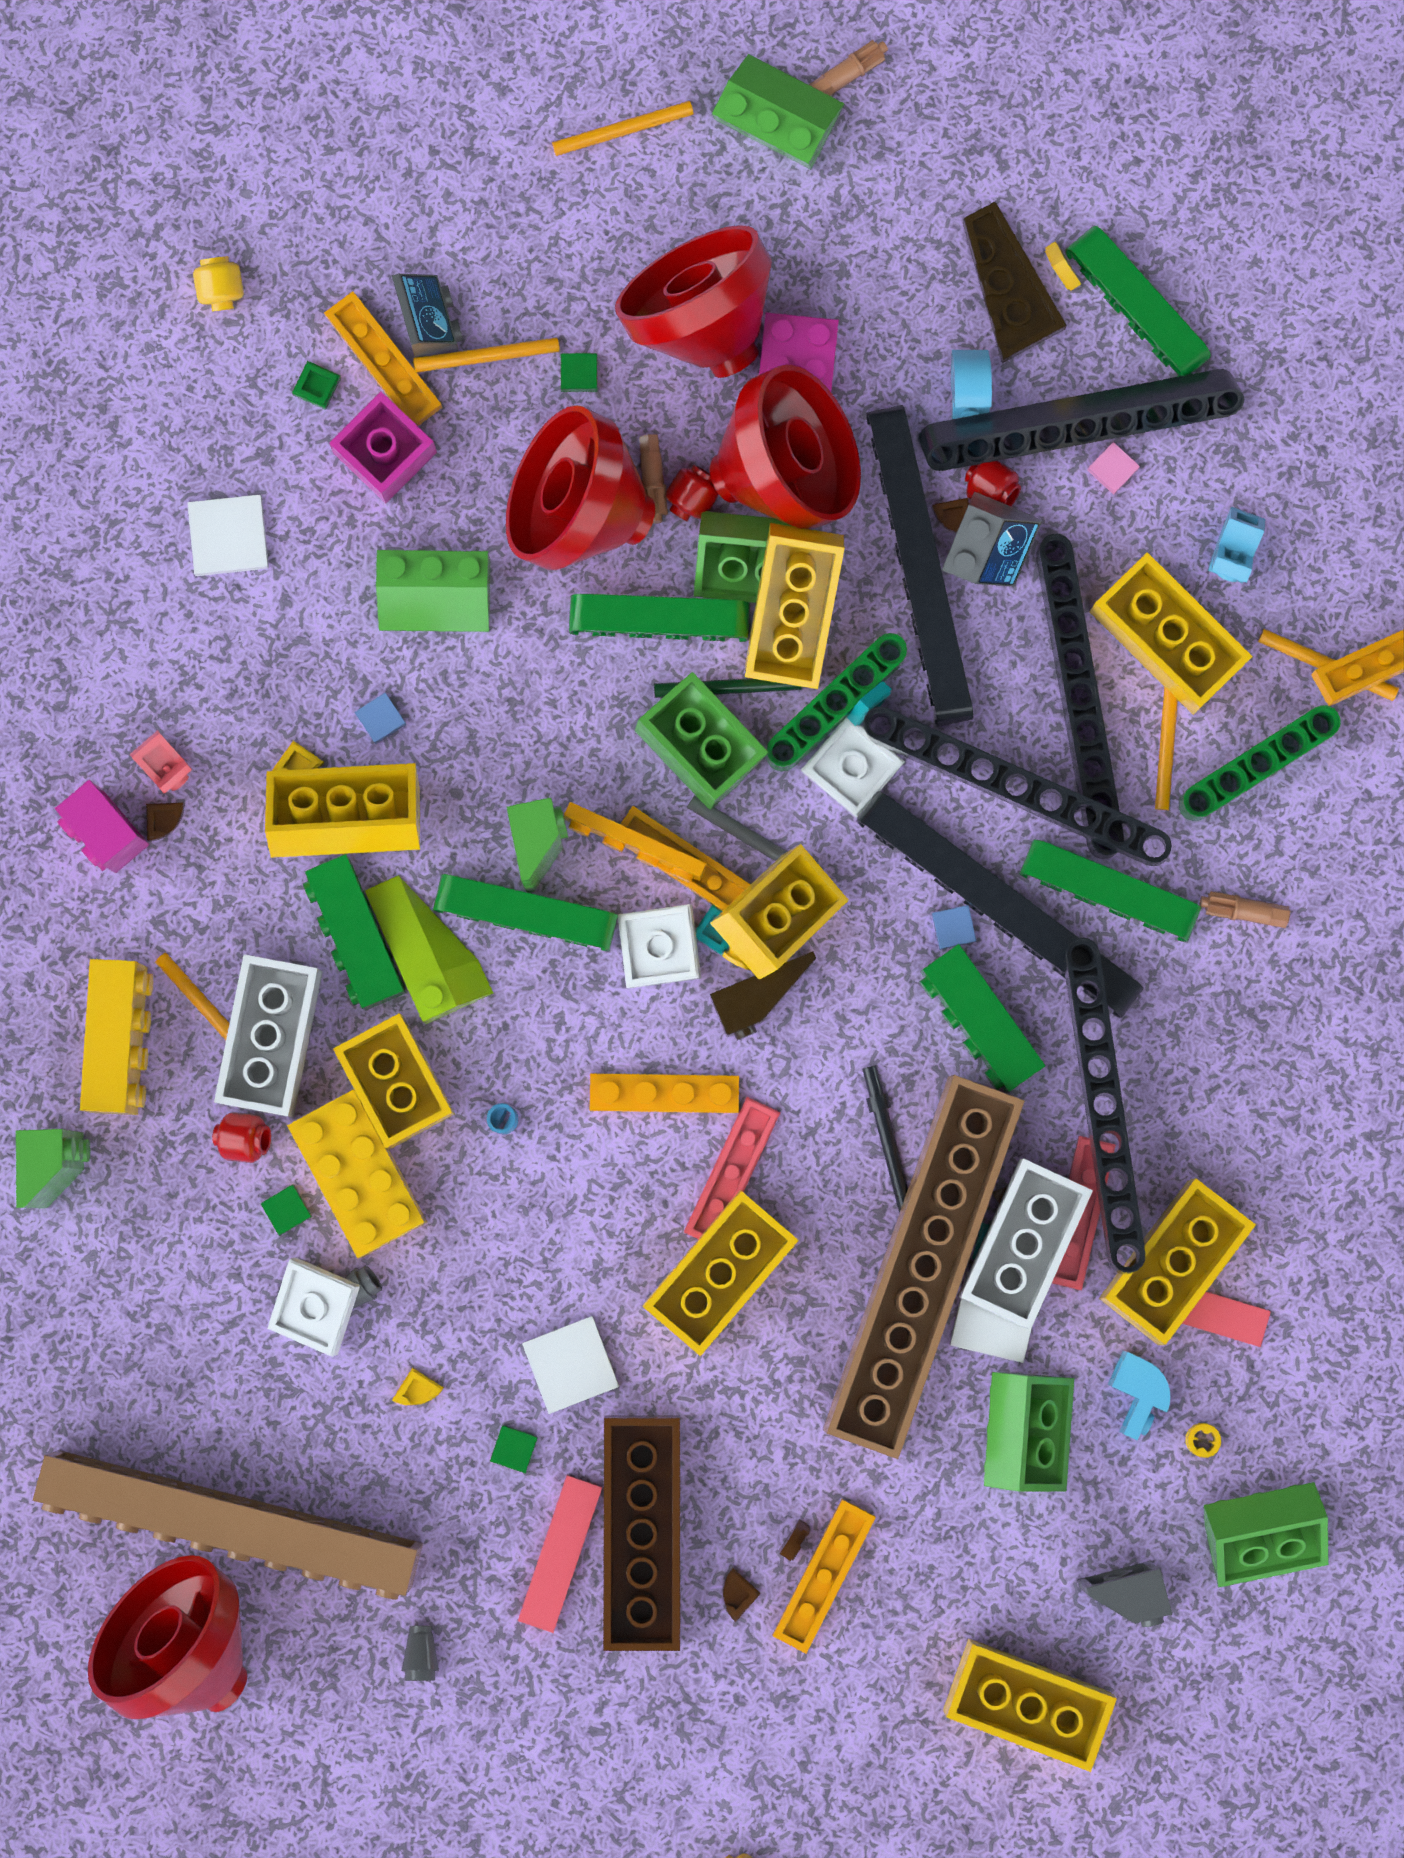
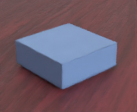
[354,693,406,744]
[932,905,976,950]

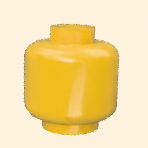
[193,256,244,312]

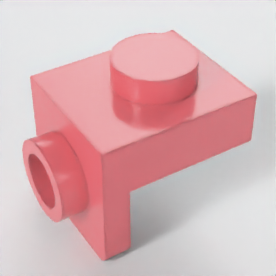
[130,730,192,793]

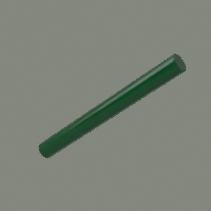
[654,678,802,698]

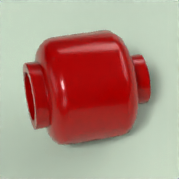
[965,461,1021,506]
[666,464,719,522]
[212,1112,271,1163]

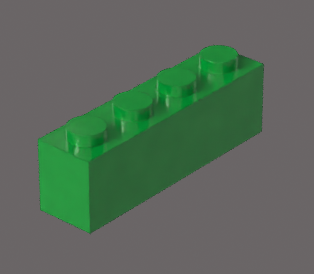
[303,854,406,1011]
[919,944,1046,1093]

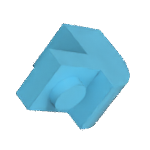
[950,350,992,420]
[1208,507,1266,583]
[1107,1351,1170,1441]

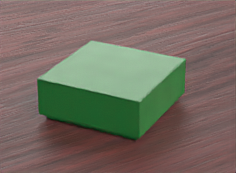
[561,353,597,392]
[292,361,341,410]
[260,1184,312,1236]
[490,1425,538,1473]

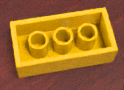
[745,523,845,689]
[1089,552,1253,715]
[265,763,420,858]
[80,959,153,1115]
[287,1089,427,1259]
[1098,1178,1256,1345]
[642,1191,799,1356]
[943,1638,1117,1772]

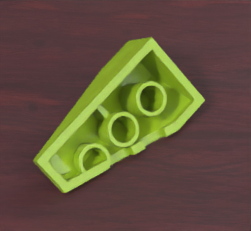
[365,875,494,1025]

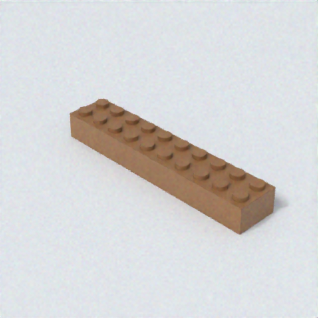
[823,1075,1025,1459]
[32,1450,423,1600]

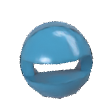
[487,1103,519,1135]

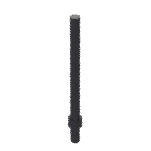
[862,1065,908,1213]

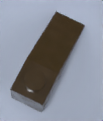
[710,951,816,1041]

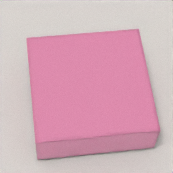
[1087,442,1140,495]

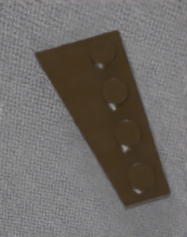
[962,201,1067,363]

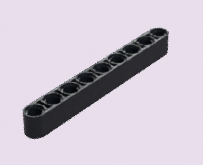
[918,369,1245,471]
[866,405,974,727]
[1036,534,1124,859]
[863,706,1172,866]
[856,791,1144,1018]
[1063,938,1146,1274]

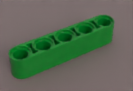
[1065,225,1211,377]
[569,594,750,642]
[766,633,907,772]
[1179,705,1341,821]
[1019,839,1202,943]
[433,874,618,952]

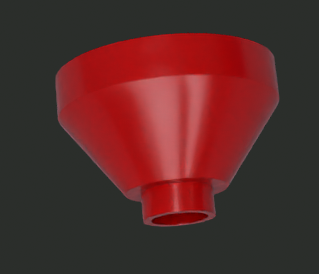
[615,225,772,378]
[710,364,861,530]
[505,405,656,570]
[88,1555,247,1719]

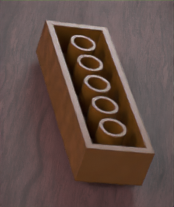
[603,1415,680,1651]

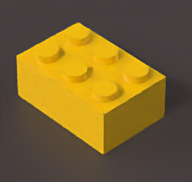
[710,844,849,979]
[333,1013,455,1150]

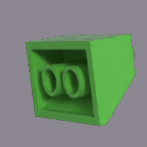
[712,54,845,170]
[694,511,794,603]
[376,550,490,632]
[635,672,769,810]
[507,798,568,893]
[16,1129,91,1209]
[984,1372,1075,1492]
[1204,1482,1329,1588]

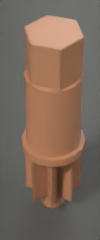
[809,40,888,96]
[639,434,668,524]
[1199,891,1291,928]

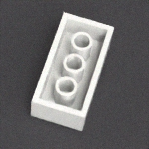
[214,955,323,1118]
[958,1159,1093,1330]

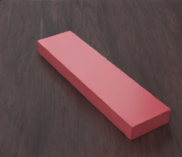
[684,1097,781,1239]
[1052,1136,1116,1291]
[1182,1292,1271,1347]
[518,1475,602,1633]

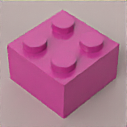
[759,312,839,392]
[329,391,437,504]
[55,780,150,873]

